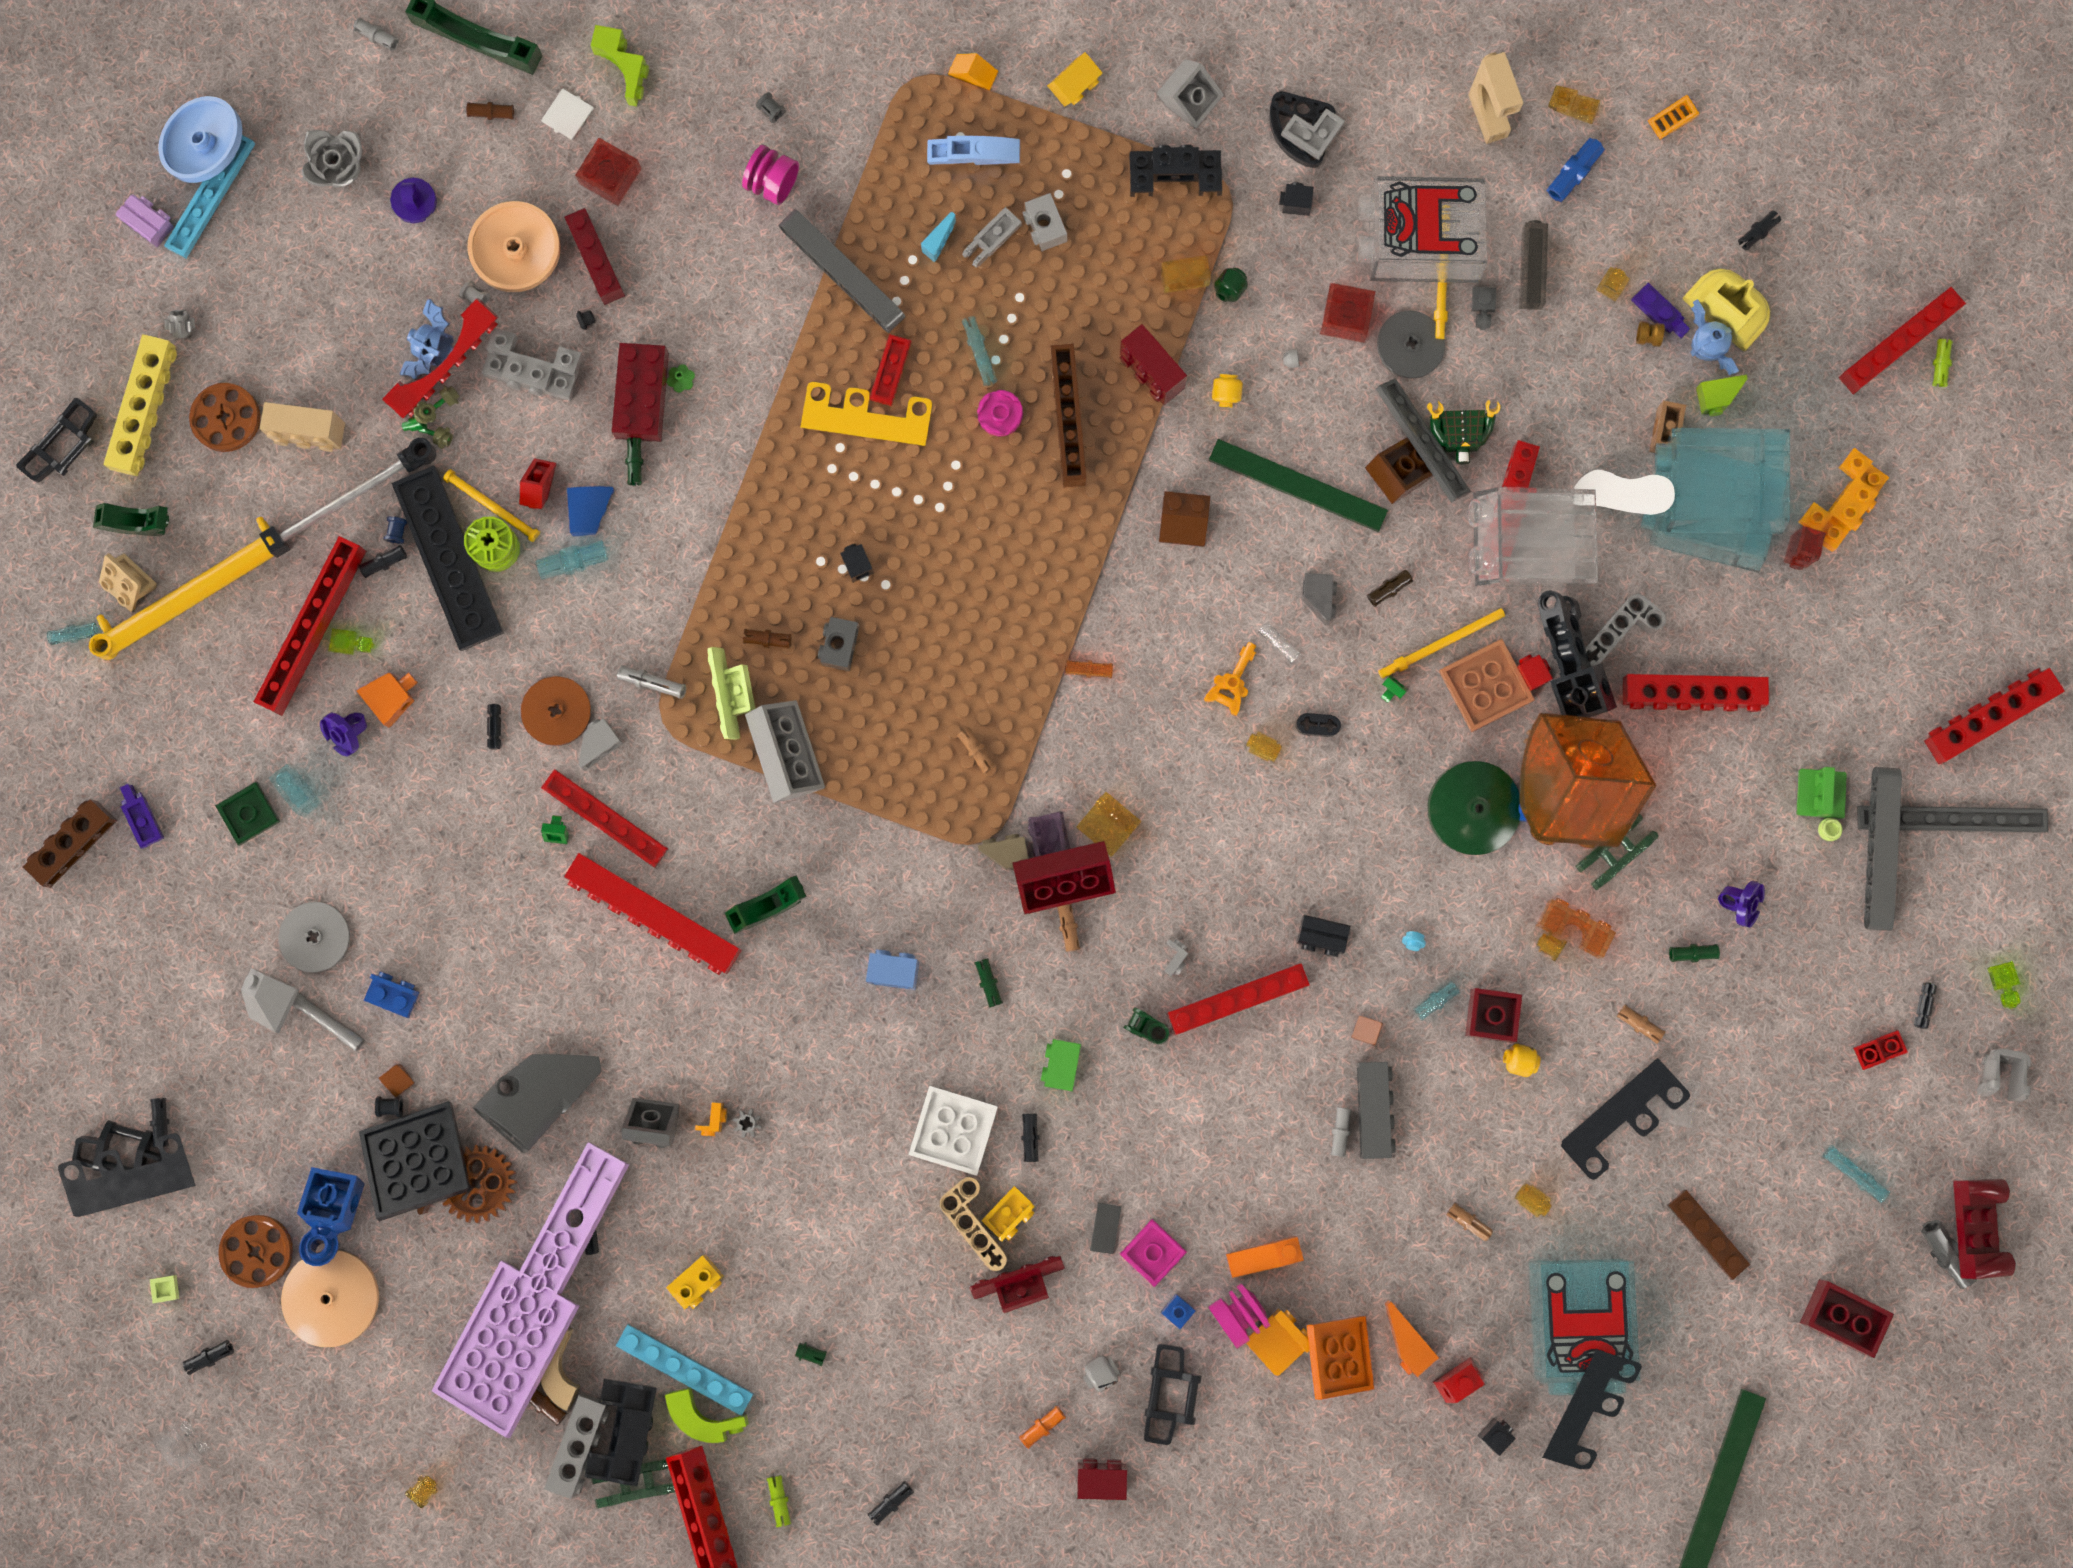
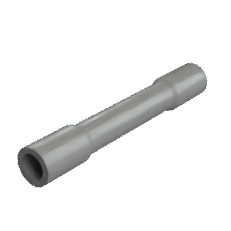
[292,992,365,1051]

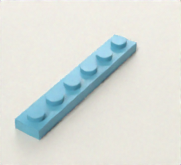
[164,135,255,259]
[616,1324,754,1416]

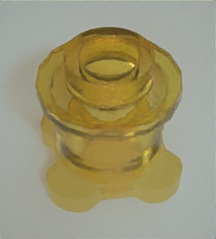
[1536,931,1567,962]
[405,1476,437,1509]

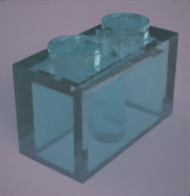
[268,764,322,817]

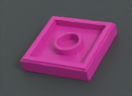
[1119,1219,1187,1288]

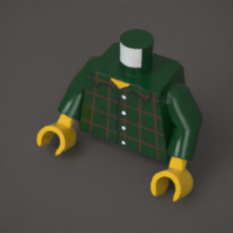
[1427,400,1500,465]

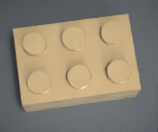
[260,402,345,452]

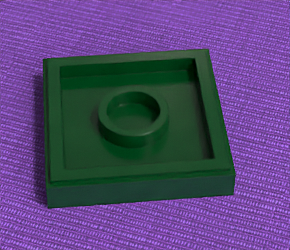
[215,782,280,846]

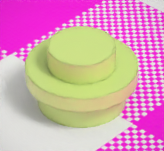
[1818,818,1843,841]

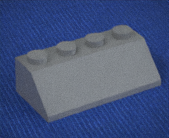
[745,700,825,803]

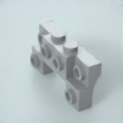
[482,328,583,401]

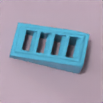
[921,212,956,262]

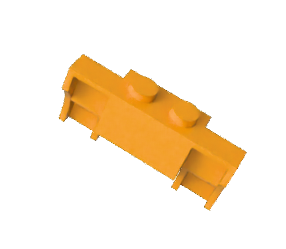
[1798,448,1889,552]

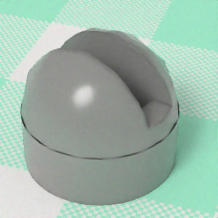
[1283,349,1300,368]

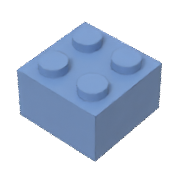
[866,949,920,990]

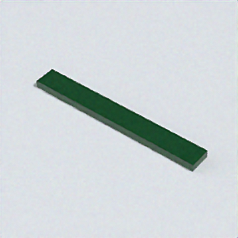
[1209,439,1388,532]
[1679,1389,1766,1568]

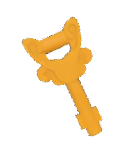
[1204,642,1256,716]

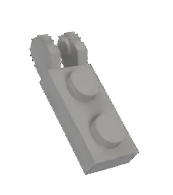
[962,207,1022,268]

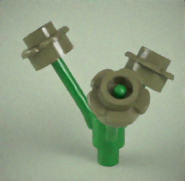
[402,385,460,449]

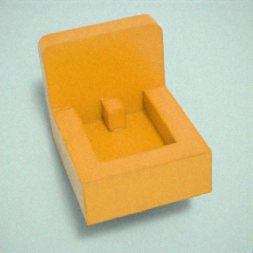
[695,1102,727,1136]

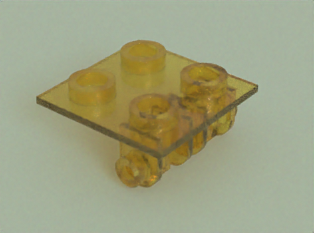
[1076,792,1142,857]

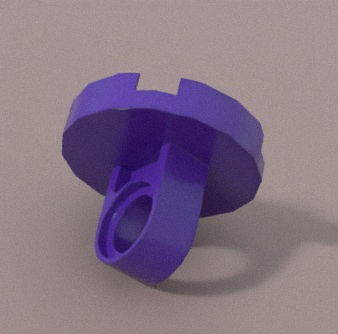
[390,177,437,224]
[320,712,367,757]
[1718,880,1765,928]

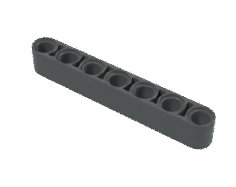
[778,209,906,333]
[1864,767,1902,931]

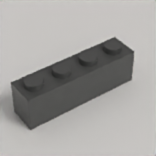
[1357,1062,1396,1159]

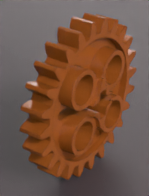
[442,1145,517,1224]

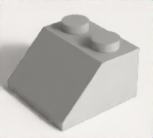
[1157,59,1224,129]

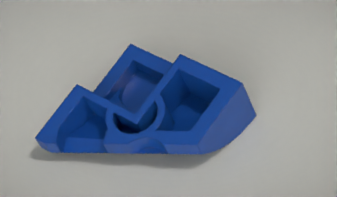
[567,486,614,537]

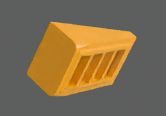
[1648,95,1700,140]

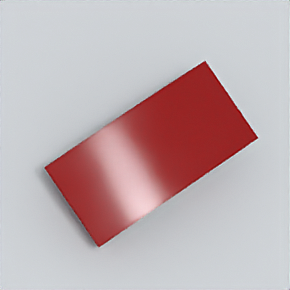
[1853,1030,1908,1070]

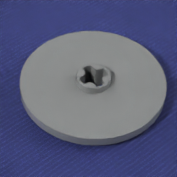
[278,902,350,973]

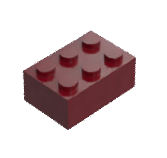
[1119,324,1187,405]
[1800,1279,1894,1358]

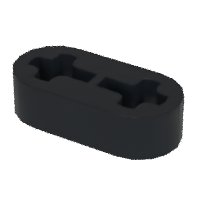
[1296,713,1341,737]

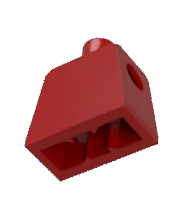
[1433,1357,1485,1403]

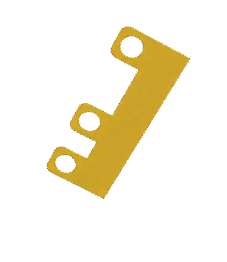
[800,382,932,446]

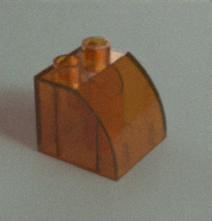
[1520,713,1657,848]

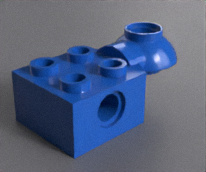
[297,1167,365,1266]

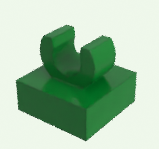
[1381,675,1408,703]
[541,815,569,844]

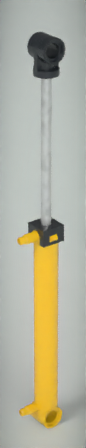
[89,437,436,660]

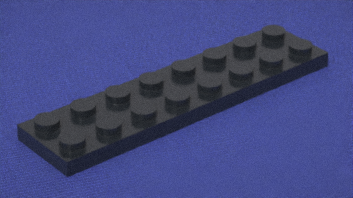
[391,465,504,651]

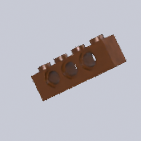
[23,799,117,888]

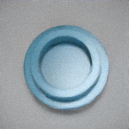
[1402,931,1426,951]

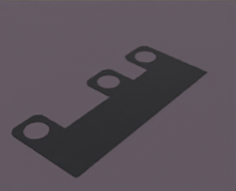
[58,1133,196,1217]

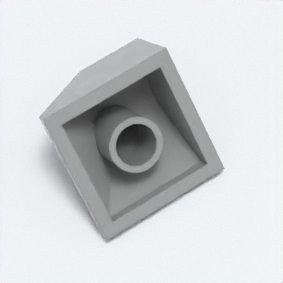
[241,968,299,1033]

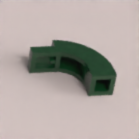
[93,503,169,536]
[725,875,807,934]

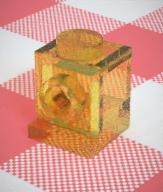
[1596,267,1630,301]

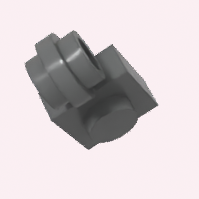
[1471,287,1496,330]

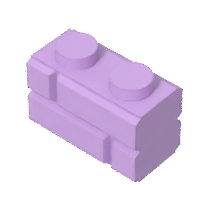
[116,195,174,247]

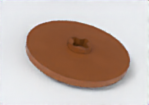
[521,676,591,746]

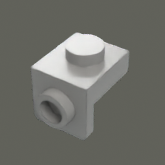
[1163,939,1188,977]

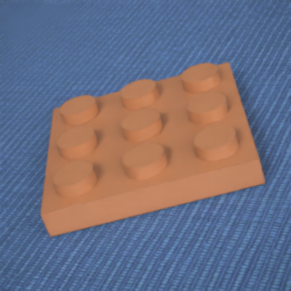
[1439,639,1535,733]

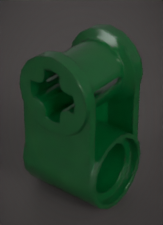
[1123,1007,1169,1045]

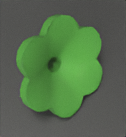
[667,364,695,393]

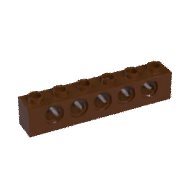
[1051,343,1086,488]

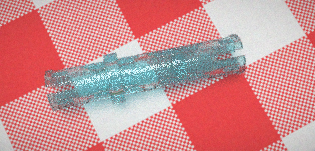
[962,316,998,386]
[1822,1145,1890,1203]

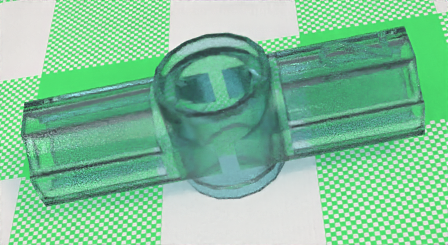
[535,540,609,581]

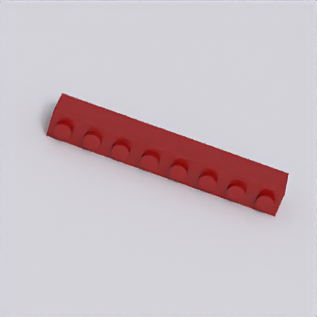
[253,536,367,716]
[564,853,742,975]

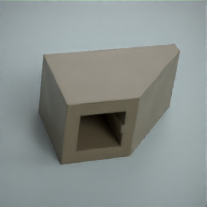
[978,834,1029,871]

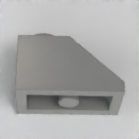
[578,718,623,771]

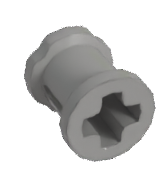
[459,280,490,304]

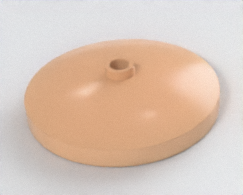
[468,201,561,292]
[281,1250,379,1347]

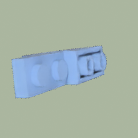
[927,136,1020,165]

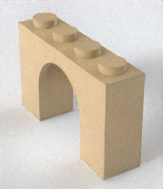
[1468,52,1523,144]

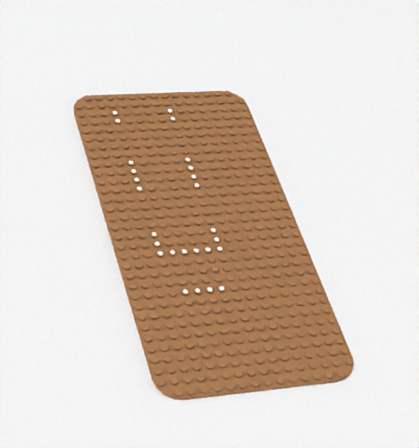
[659,74,1233,845]

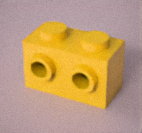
[1047,52,1102,107]
[666,1254,724,1310]

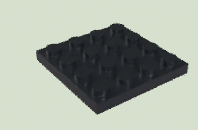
[359,1101,471,1222]

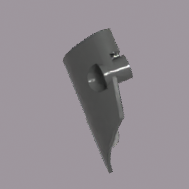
[473,1054,602,1153]

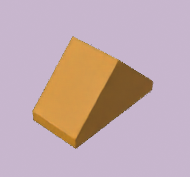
[948,53,998,91]

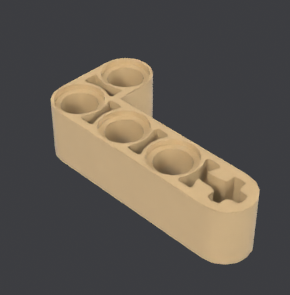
[940,1177,1007,1271]

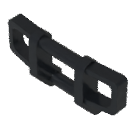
[16,398,97,483]
[72,1120,162,1172]
[1144,1344,1202,1445]

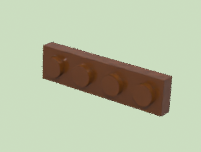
[1667,1190,1751,1280]

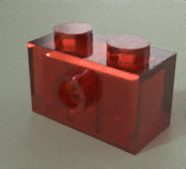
[1784,526,1826,570]

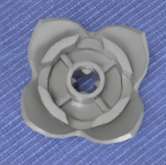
[302,130,362,188]

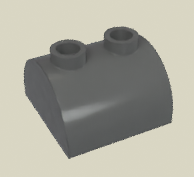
[622,1098,680,1148]

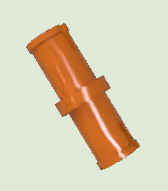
[1019,1406,1066,1449]

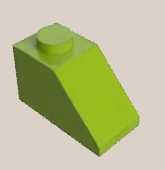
[1696,374,1748,417]

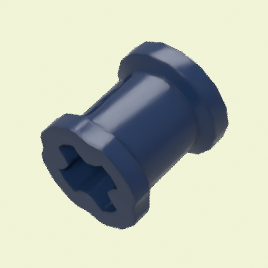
[383,516,408,544]

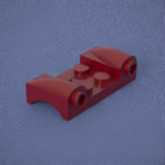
[1953,1179,2016,1279]

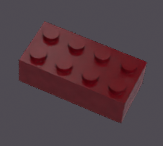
[612,343,669,442]
[1012,841,1116,915]

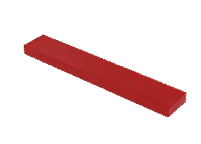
[541,769,668,868]

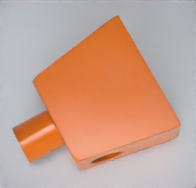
[357,672,418,728]

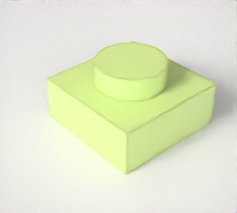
[150,1275,180,1303]

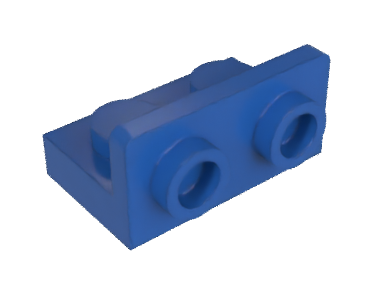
[363,971,420,1018]

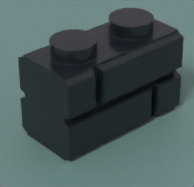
[1296,915,1350,957]

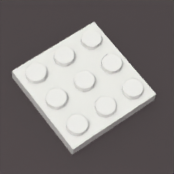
[909,1086,998,1176]

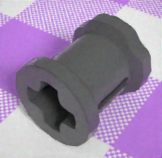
[756,92,786,123]

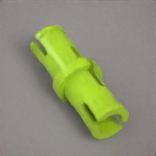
[1932,339,1953,387]
[766,1475,791,1527]

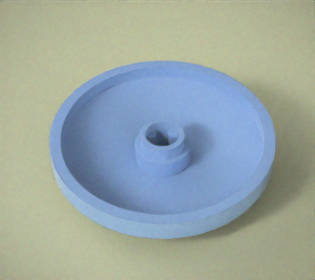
[158,96,242,183]

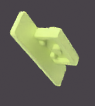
[708,647,755,740]

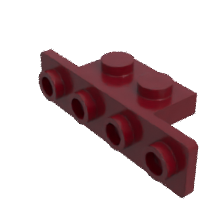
[969,1256,1065,1313]

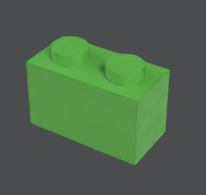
[1041,1039,1081,1092]

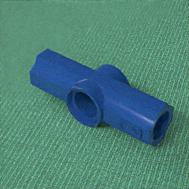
[1546,138,1605,203]

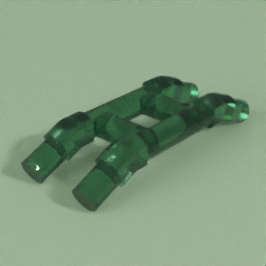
[1575,813,1659,891]
[591,1459,675,1509]

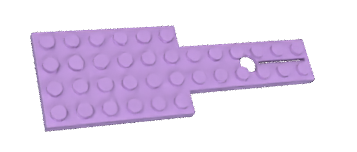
[432,1142,630,1438]

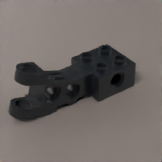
[1538,590,1617,725]

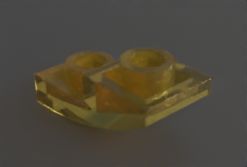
[1548,85,1600,124]

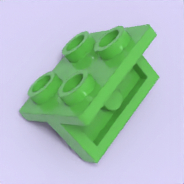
[1796,767,1847,819]

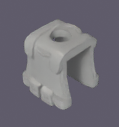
[1977,1049,2031,1102]

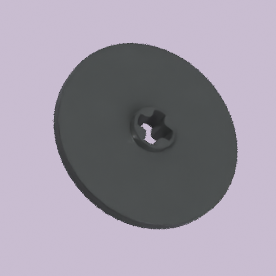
[1377,311,1445,379]

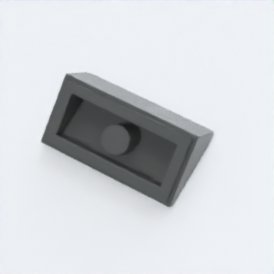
[1090,1202,1121,1254]

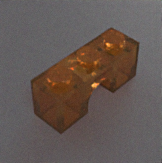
[1536,898,1616,959]

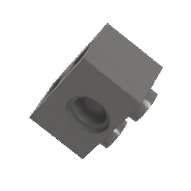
[818,617,860,672]

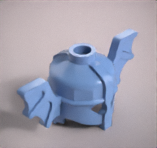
[400,299,454,379]
[1690,299,1739,376]

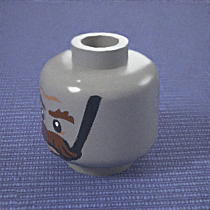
[1083,1356,1120,1392]

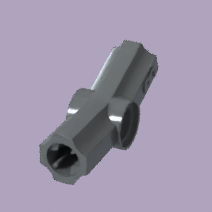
[1921,1219,1977,1289]

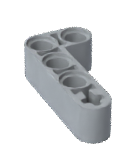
[1585,594,1666,667]

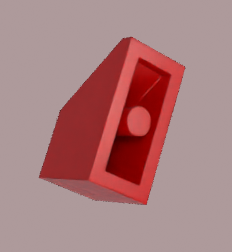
[519,458,556,509]

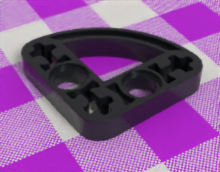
[1269,91,1336,168]

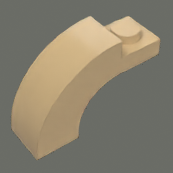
[540,1327,580,1411]

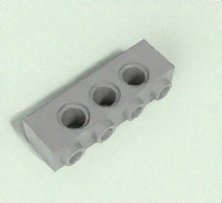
[544,1393,611,1499]

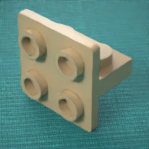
[99,553,157,612]

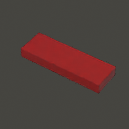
[870,334,912,406]

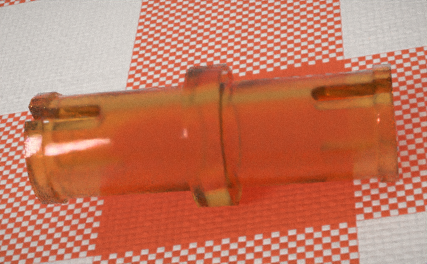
[1065,660,1113,679]

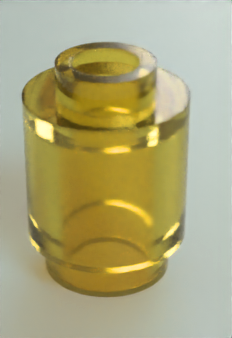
[1246,731,1282,762]
[1515,1183,1552,1217]

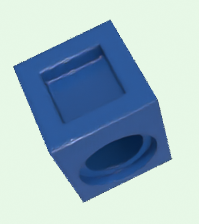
[1161,1294,1195,1329]

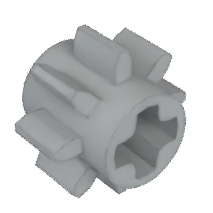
[164,310,195,338]
[733,1109,762,1138]

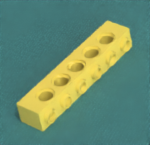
[103,334,177,476]

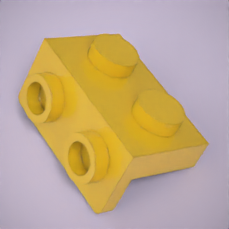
[981,1186,1035,1242]

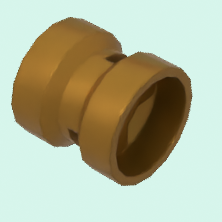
[1636,321,1665,347]

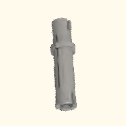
[617,665,687,699]

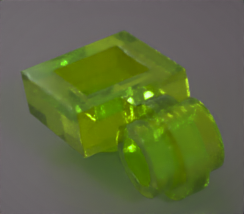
[328,628,375,655]
[1987,961,2021,1009]

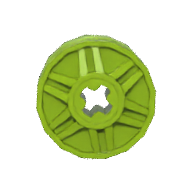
[464,516,520,572]

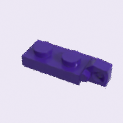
[1631,282,1690,339]
[120,784,164,849]

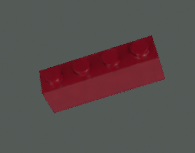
[564,208,625,305]

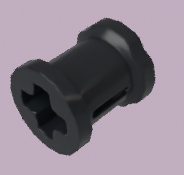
[375,1096,403,1117]

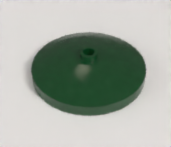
[1427,761,1521,855]

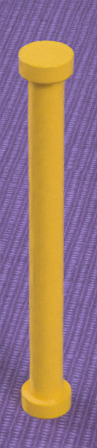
[443,469,540,542]

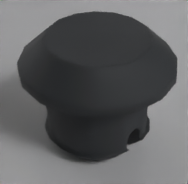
[576,310,596,330]

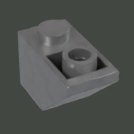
[1302,573,1337,625]

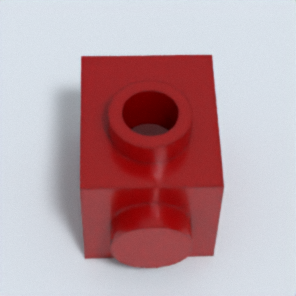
[1517,654,1553,692]

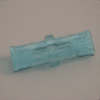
[47,622,98,646]
[1413,981,1460,1021]

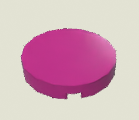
[977,390,1023,437]

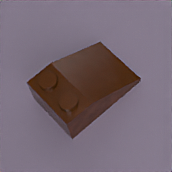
[1365,437,1434,504]

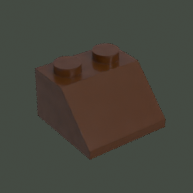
[1159,491,1211,547]

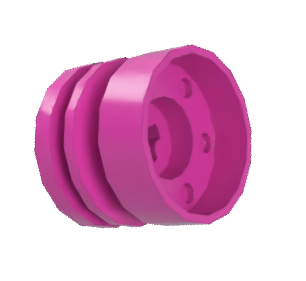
[742,144,799,205]
[1208,1283,1271,1349]

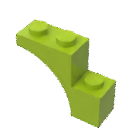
[590,25,649,107]

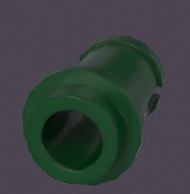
[795,1342,827,1367]

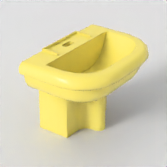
[1683,269,1770,351]

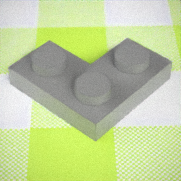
[1281,109,1345,160]

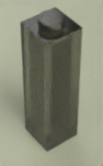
[1519,220,1548,310]

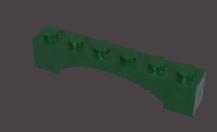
[405,0,543,75]

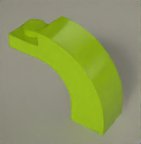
[665,1388,749,1443]

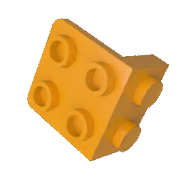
[1246,1308,1310,1376]

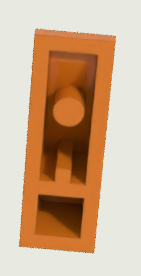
[1226,1236,1304,1278]
[1385,1300,1439,1377]

